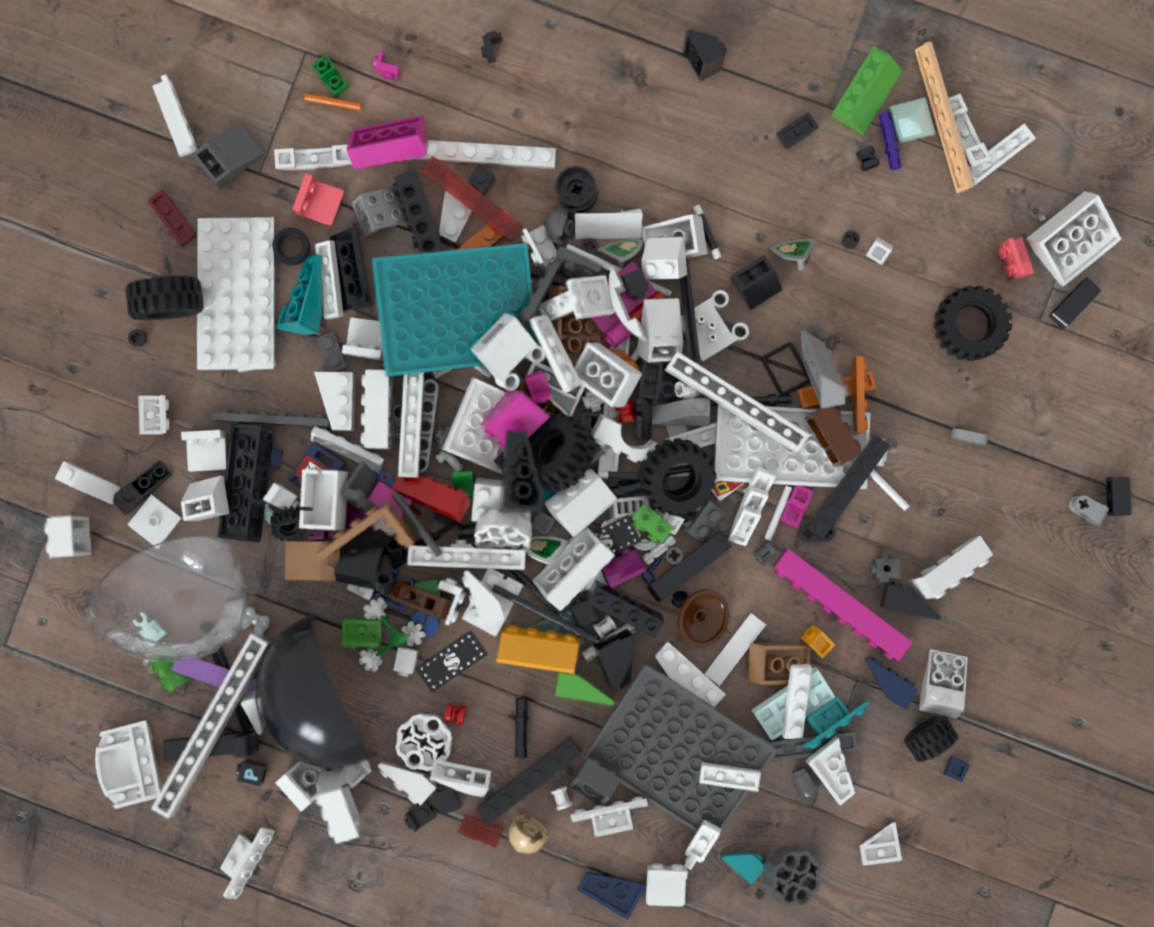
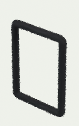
[761,343,811,396]

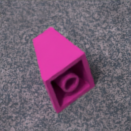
[480,390,549,450]

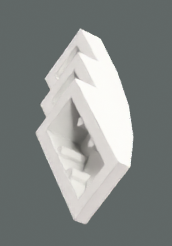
[728,467,776,546]

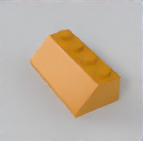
[496,625,581,674]

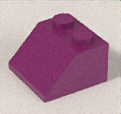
[602,548,646,588]

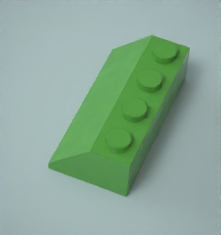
[831,46,902,135]

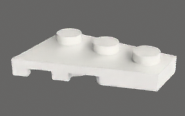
[439,176,482,244]
[806,736,855,805]

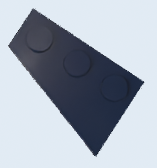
[577,872,647,920]

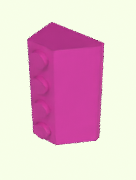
[346,115,429,169]

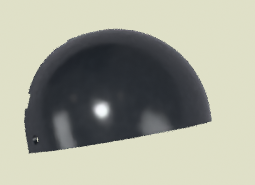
[257,614,378,769]

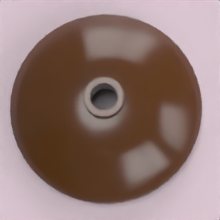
[678,589,729,647]

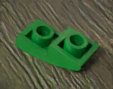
[310,54,350,98]

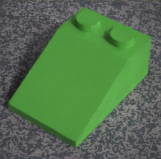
[555,672,614,705]

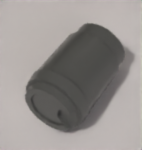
[792,766,818,798]

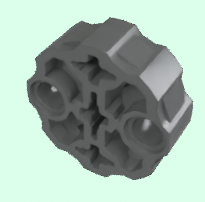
[763,845,822,907]

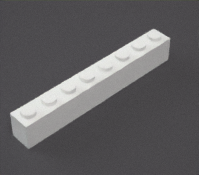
[665,352,809,452]

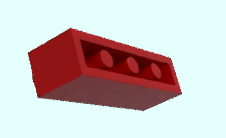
[391,473,471,522]

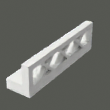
[152,75,198,157]
[529,315,582,393]

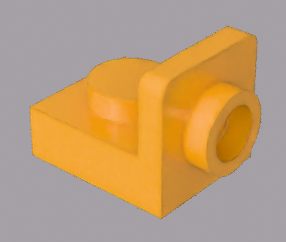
[801,625,835,659]

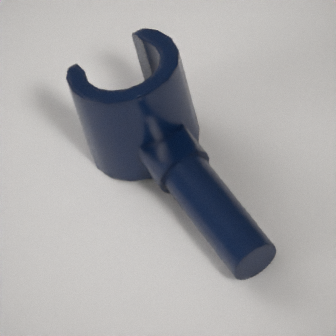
[642,557,661,583]

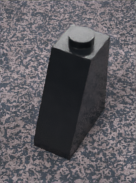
[592,629,634,691]

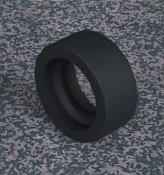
[272,227,311,266]

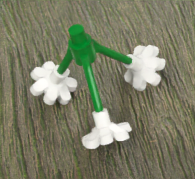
[359,597,426,672]

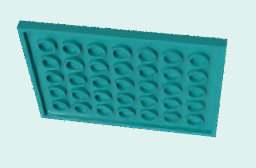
[372,243,538,377]

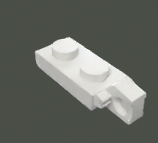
[684,820,721,870]

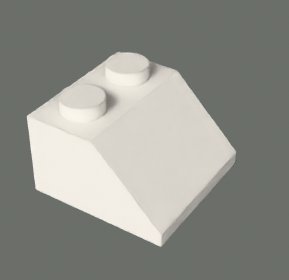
[641,237,687,279]
[276,761,328,811]

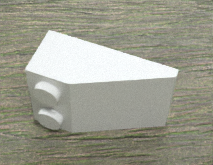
[642,214,708,259]

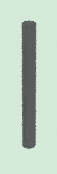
[392,492,443,557]

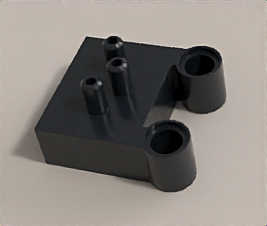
[335,532,404,595]

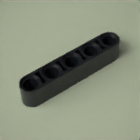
[646,531,733,602]

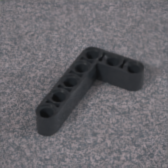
[163,730,260,761]

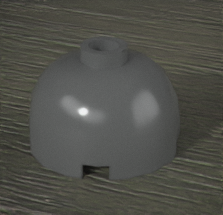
[543,207,578,246]

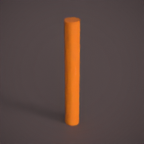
[304,93,362,111]

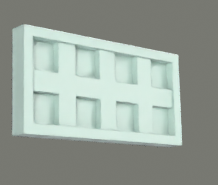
[752,667,835,741]

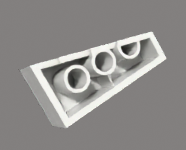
[907,536,993,600]

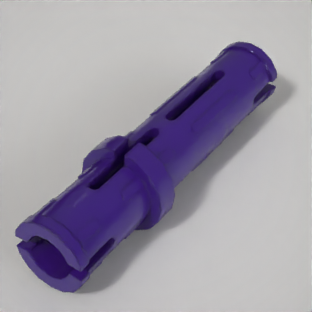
[878,112,902,170]

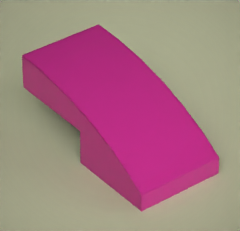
[779,485,814,529]

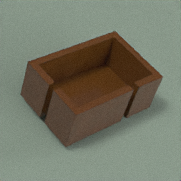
[805,406,862,467]

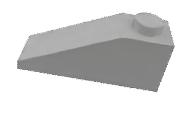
[652,398,710,426]

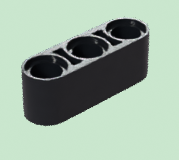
[1049,277,1101,330]

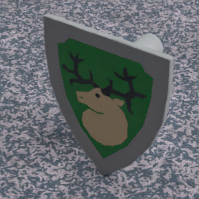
[597,239,643,268]
[770,239,817,270]

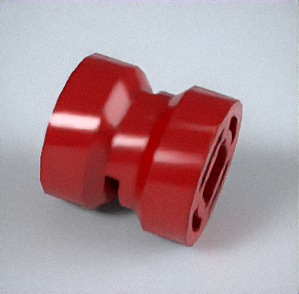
[615,401,637,423]
[444,703,467,725]

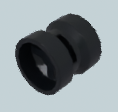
[855,146,880,171]

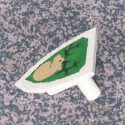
[527,536,569,566]

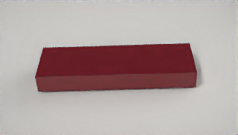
[147,190,197,247]

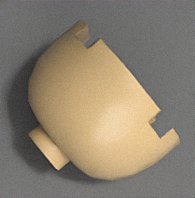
[509,815,548,854]

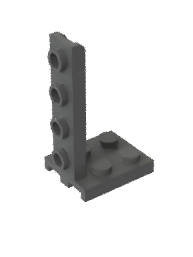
[519,246,602,328]

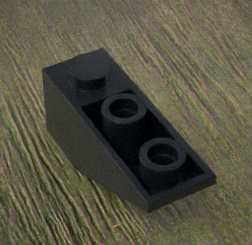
[113,460,172,516]

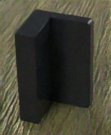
[1106,477,1131,516]

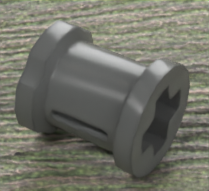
[752,541,777,566]
[665,547,683,564]

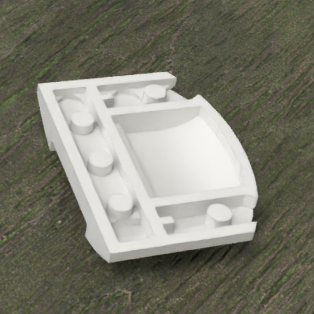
[95,720,162,809]

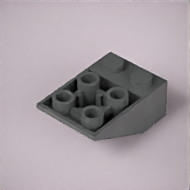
[191,124,265,189]

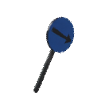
[383,608,439,638]

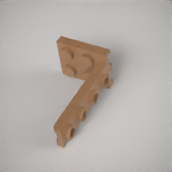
[316,500,415,559]

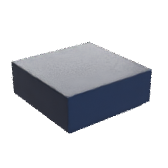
[943,756,970,782]

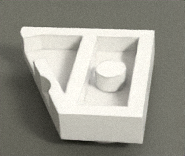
[859,822,902,866]

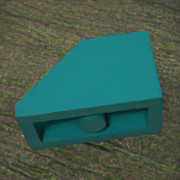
[720,850,765,885]

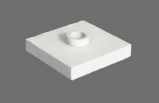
[127,495,183,548]

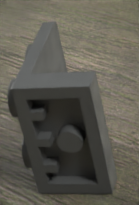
[340,462,381,515]

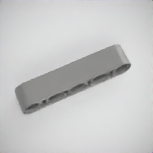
[419,379,440,473]

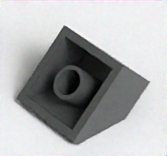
[568,758,621,805]

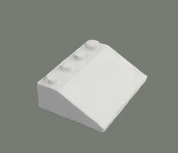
[1027,191,1121,287]

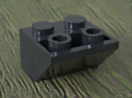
[730,255,783,310]
[638,359,679,403]

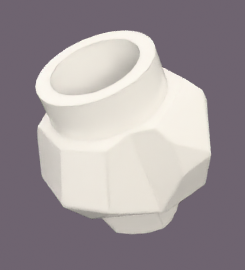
[675,381,700,400]

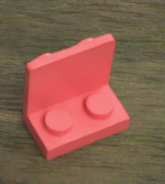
[292,174,344,226]
[998,237,1034,281]

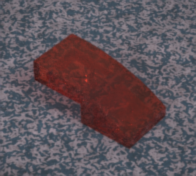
[458,814,503,847]

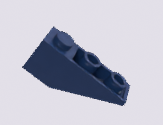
[864,657,919,710]

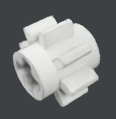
[581,389,604,413]

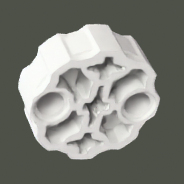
[474,509,532,553]
[395,712,453,771]

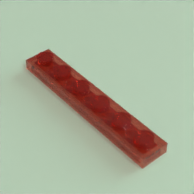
[421,156,523,242]

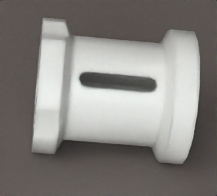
[592,614,617,639]
[551,786,573,810]

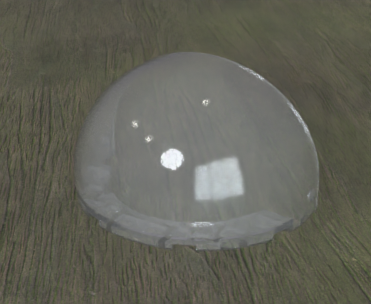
[85,535,248,662]

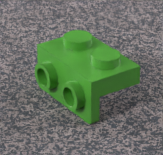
[631,504,674,543]
[341,618,382,649]
[150,645,193,692]

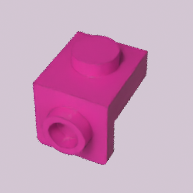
[373,51,401,80]
[525,370,552,404]

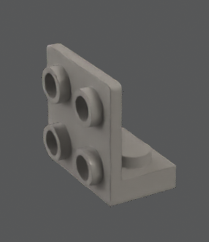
[352,187,406,238]

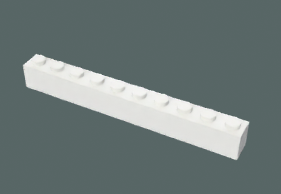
[151,634,271,819]

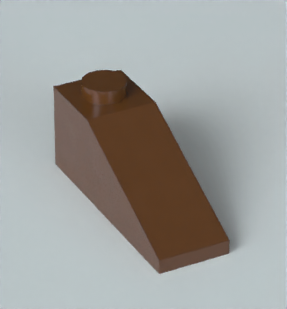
[389,580,453,619]

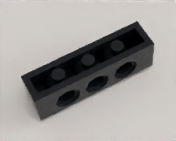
[586,580,664,638]

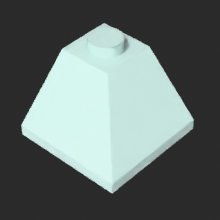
[889,97,935,144]

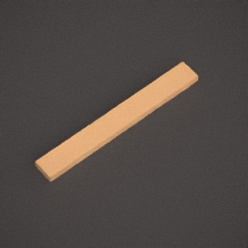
[915,42,974,194]

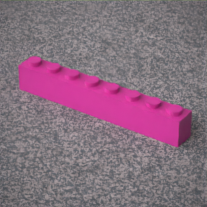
[773,549,913,661]

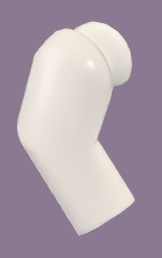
[436,451,463,472]

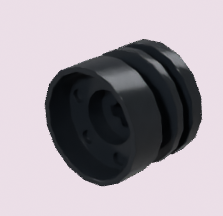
[555,166,598,214]

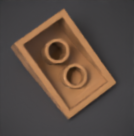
[285,541,343,581]
[748,643,811,685]

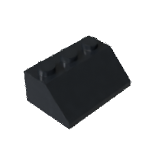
[682,29,726,82]

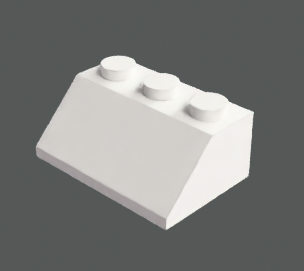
[544,468,617,537]

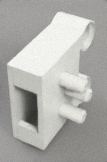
[681,290,749,363]
[471,313,546,391]

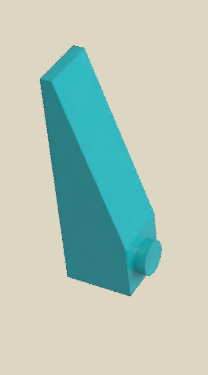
[276,254,322,335]

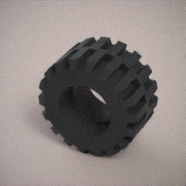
[904,715,959,762]

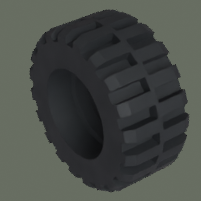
[125,276,204,320]
[933,285,1012,361]
[528,414,595,491]
[639,438,717,516]

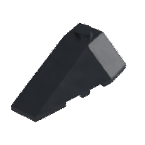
[499,430,543,513]

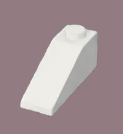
[55,461,122,505]
[430,759,491,797]

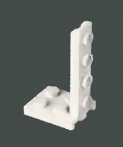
[535,275,615,321]

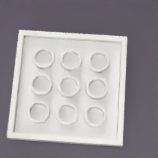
[443,378,541,474]

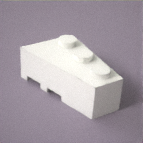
[527,362,586,417]
[314,372,356,432]

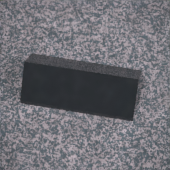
[330,227,373,311]

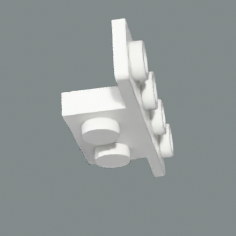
[571,797,648,837]
[220,827,275,899]

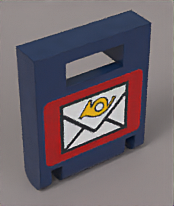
[289,442,346,488]

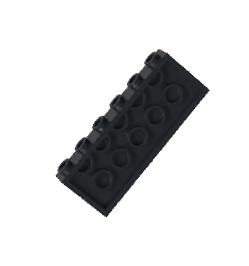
[217,423,275,542]

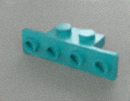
[802,696,869,749]

